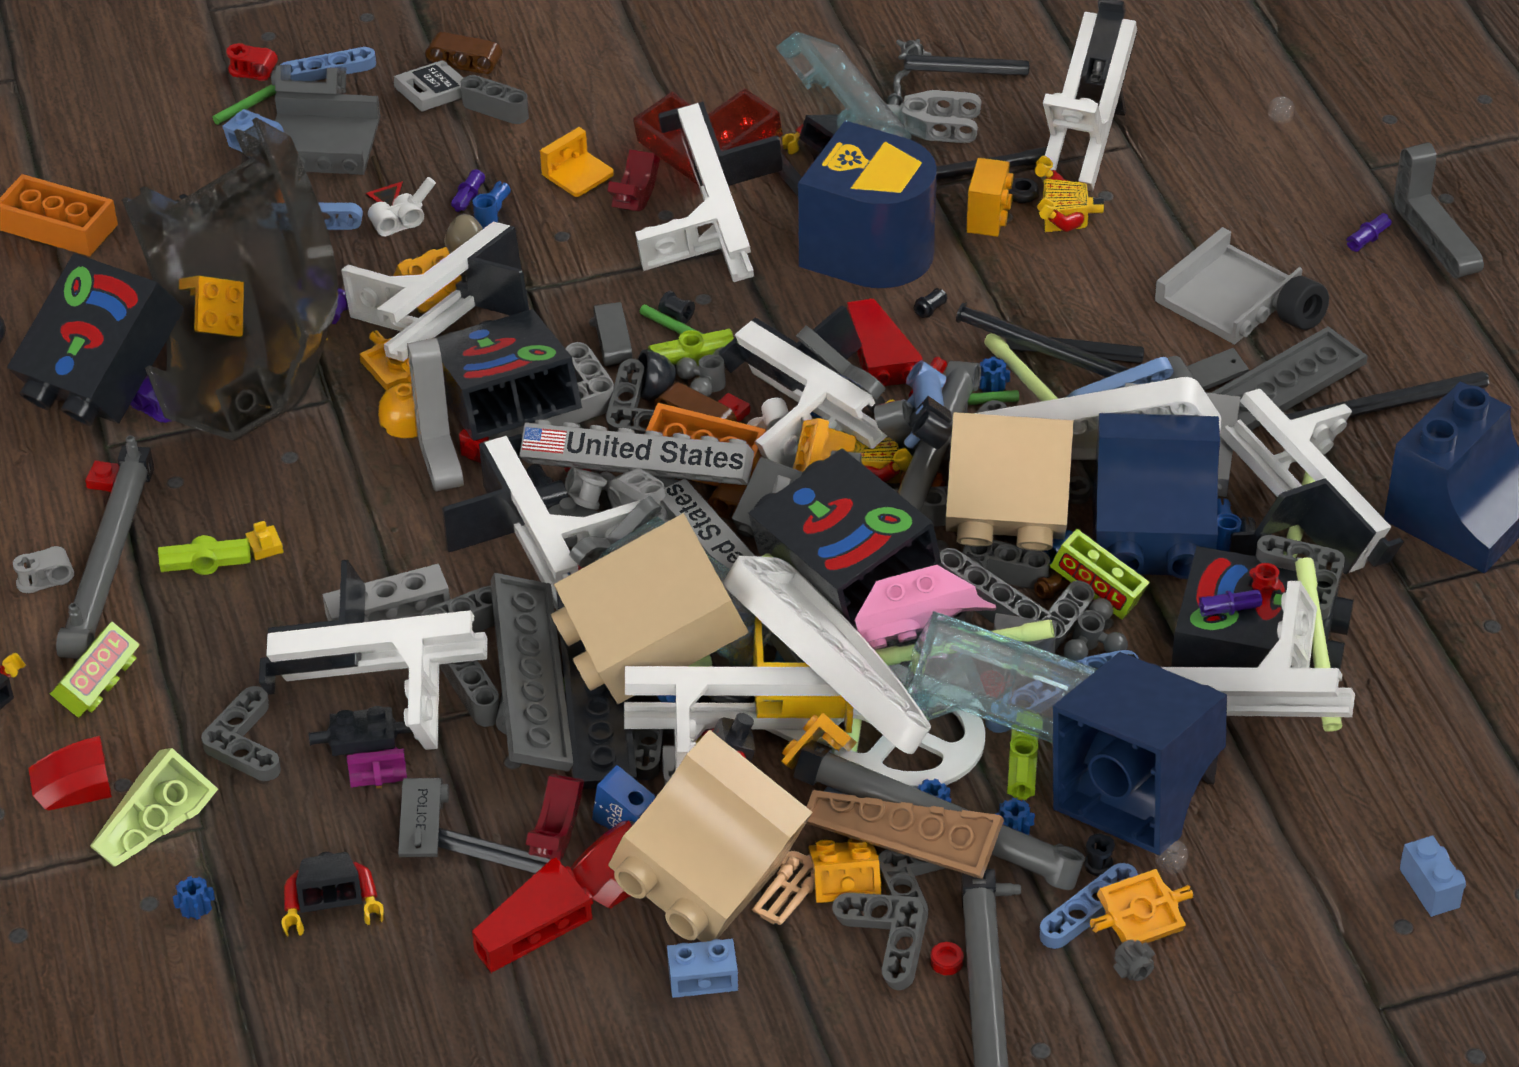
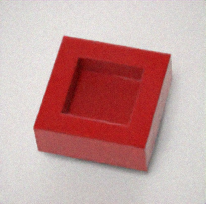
[718,393,750,422]
[459,428,489,463]
[85,460,119,492]

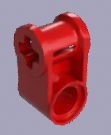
[226,43,278,81]

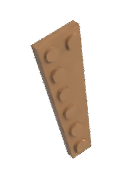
[806,790,1004,879]

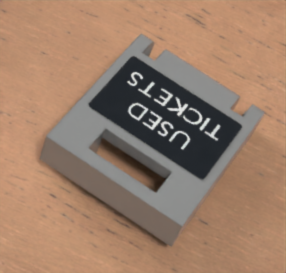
[394,60,463,111]

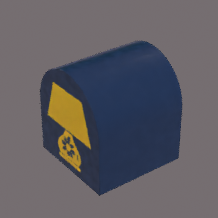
[798,120,937,288]

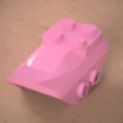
[855,565,996,649]

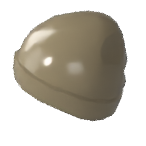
[444,214,483,254]

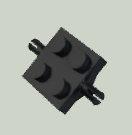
[308,706,413,756]

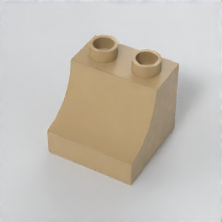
[946,412,1074,551]
[608,730,813,942]

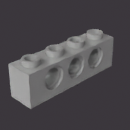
[323,564,450,622]

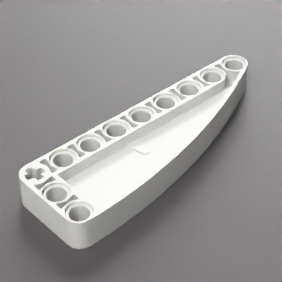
[974,377,1221,460]
[722,556,931,754]

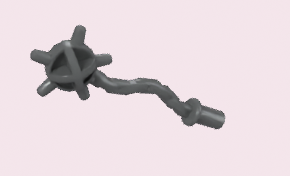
[888,39,931,105]

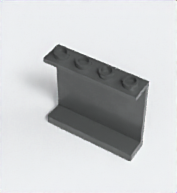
[258,91,381,175]

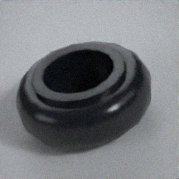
[1008,178,1039,203]

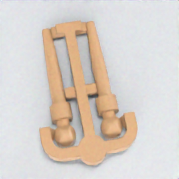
[752,851,815,925]

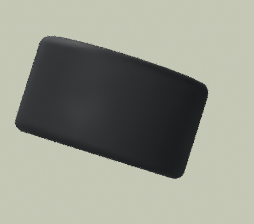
[1276,276,1329,330]

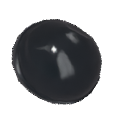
[633,349,676,401]

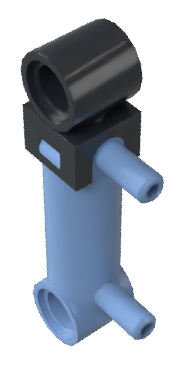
[904,360,952,450]

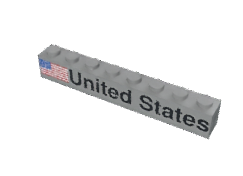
[519,420,754,485]
[659,479,775,647]

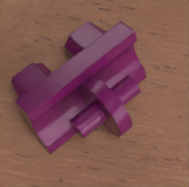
[347,747,407,789]

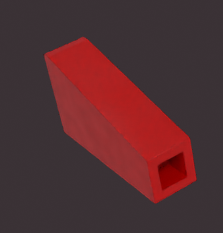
[847,298,923,386]
[472,857,594,973]

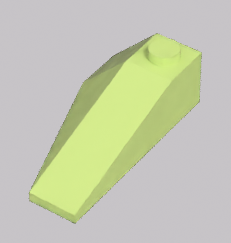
[90,748,218,867]

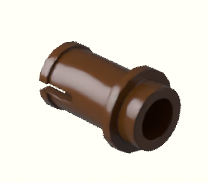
[1034,573,1071,600]

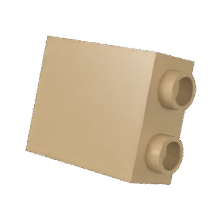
[551,513,749,704]

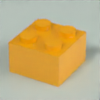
[967,158,1014,237]

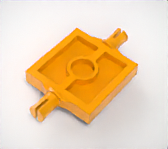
[359,330,411,390]
[1090,869,1193,944]

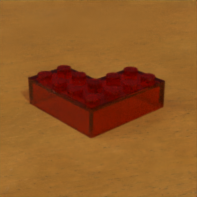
[633,88,783,186]

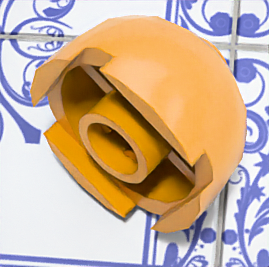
[378,383,418,438]

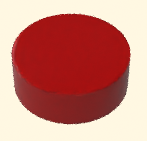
[930,942,964,975]

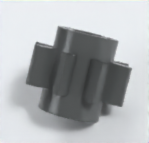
[1113,940,1155,981]

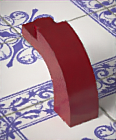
[607,149,660,212]
[526,774,584,861]

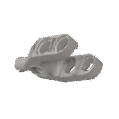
[877,90,982,143]
[601,468,669,534]

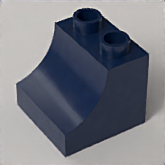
[1384,381,1519,574]
[1092,413,1220,579]
[1053,652,1227,856]

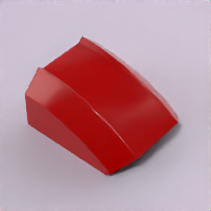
[28,735,112,810]
[570,820,633,908]

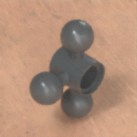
[676,347,726,397]
[1063,598,1128,661]

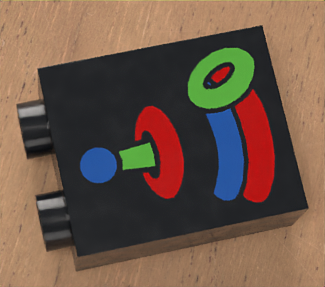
[7,253,185,426]
[436,309,582,441]
[748,448,941,626]
[1171,546,1354,670]

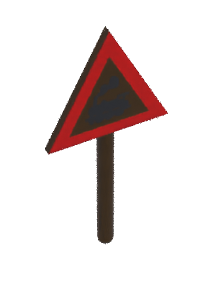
[365,156,403,206]

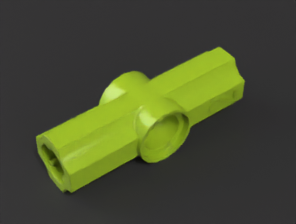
[648,329,733,366]
[158,535,251,575]
[1007,711,1040,800]

